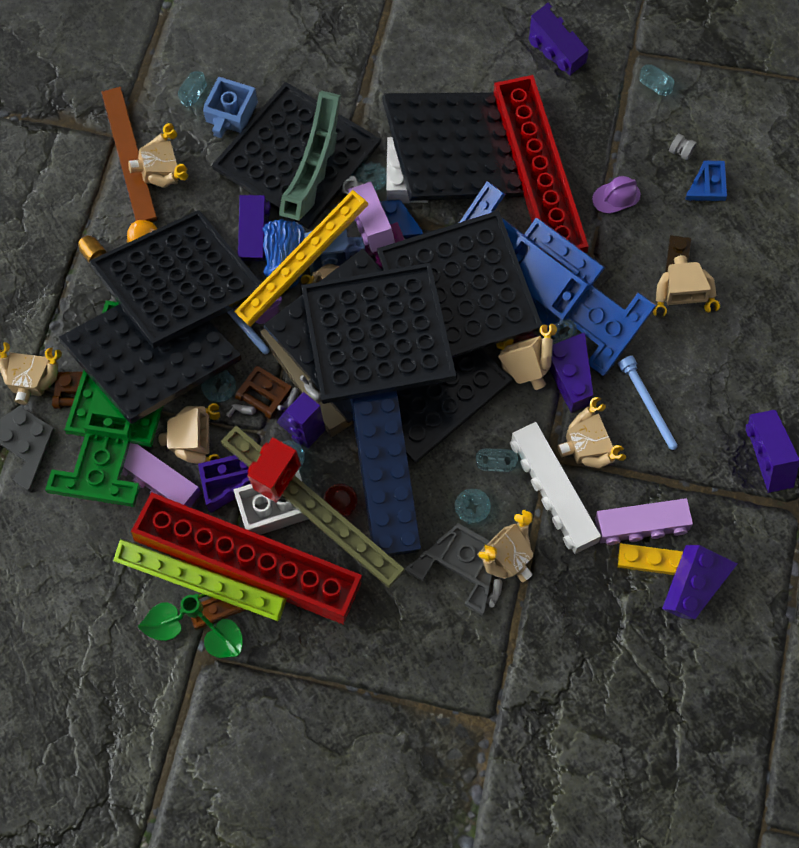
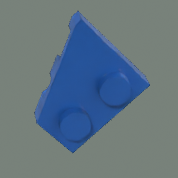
[686,161,727,201]
[380,200,423,239]

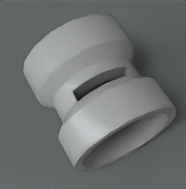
[669,133,697,161]

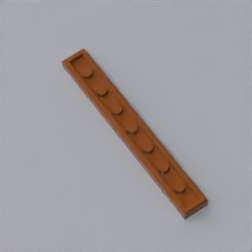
[101,87,157,222]

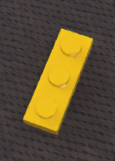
[617,543,683,575]

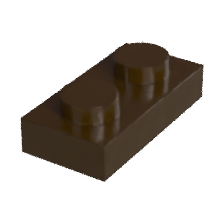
[665,235,691,272]

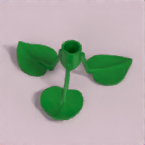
[138,594,243,658]

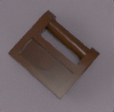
[235,366,292,420]
[52,372,83,409]

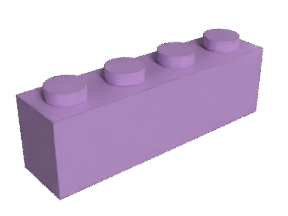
[348,182,395,252]
[121,443,202,507]
[595,498,693,545]

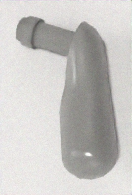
[300,375,321,401]
[277,387,299,411]
[226,404,256,418]
[487,579,503,607]

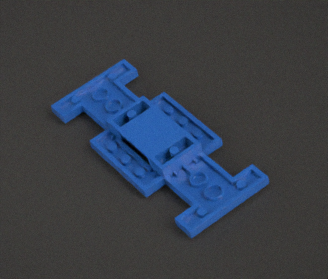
[459,181,657,376]

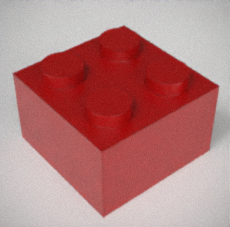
[247,437,301,503]

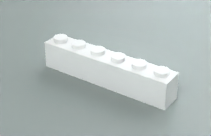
[510,422,601,554]

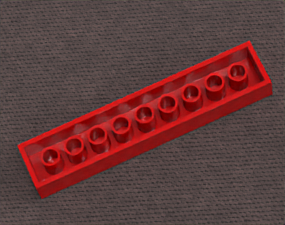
[494,75,589,264]
[131,492,362,625]

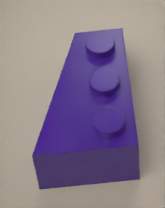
[529,2,589,75]
[238,195,271,261]
[549,332,593,413]
[276,392,325,448]
[746,409,799,493]
[198,455,251,513]
[662,545,737,619]

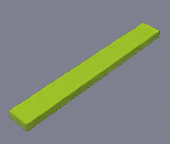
[113,539,287,621]

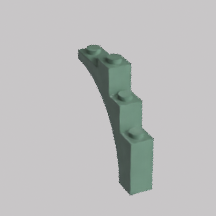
[279,90,341,220]

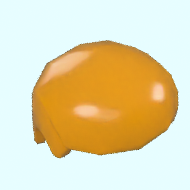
[127,220,157,243]

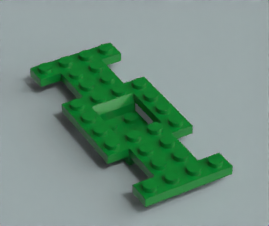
[45,301,163,507]

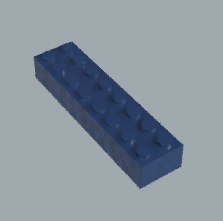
[351,391,421,556]

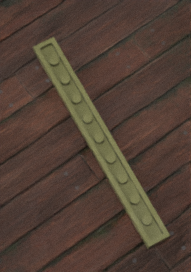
[221,426,405,588]

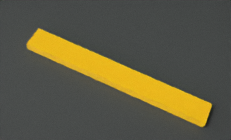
[234,190,369,327]

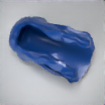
[263,219,306,290]

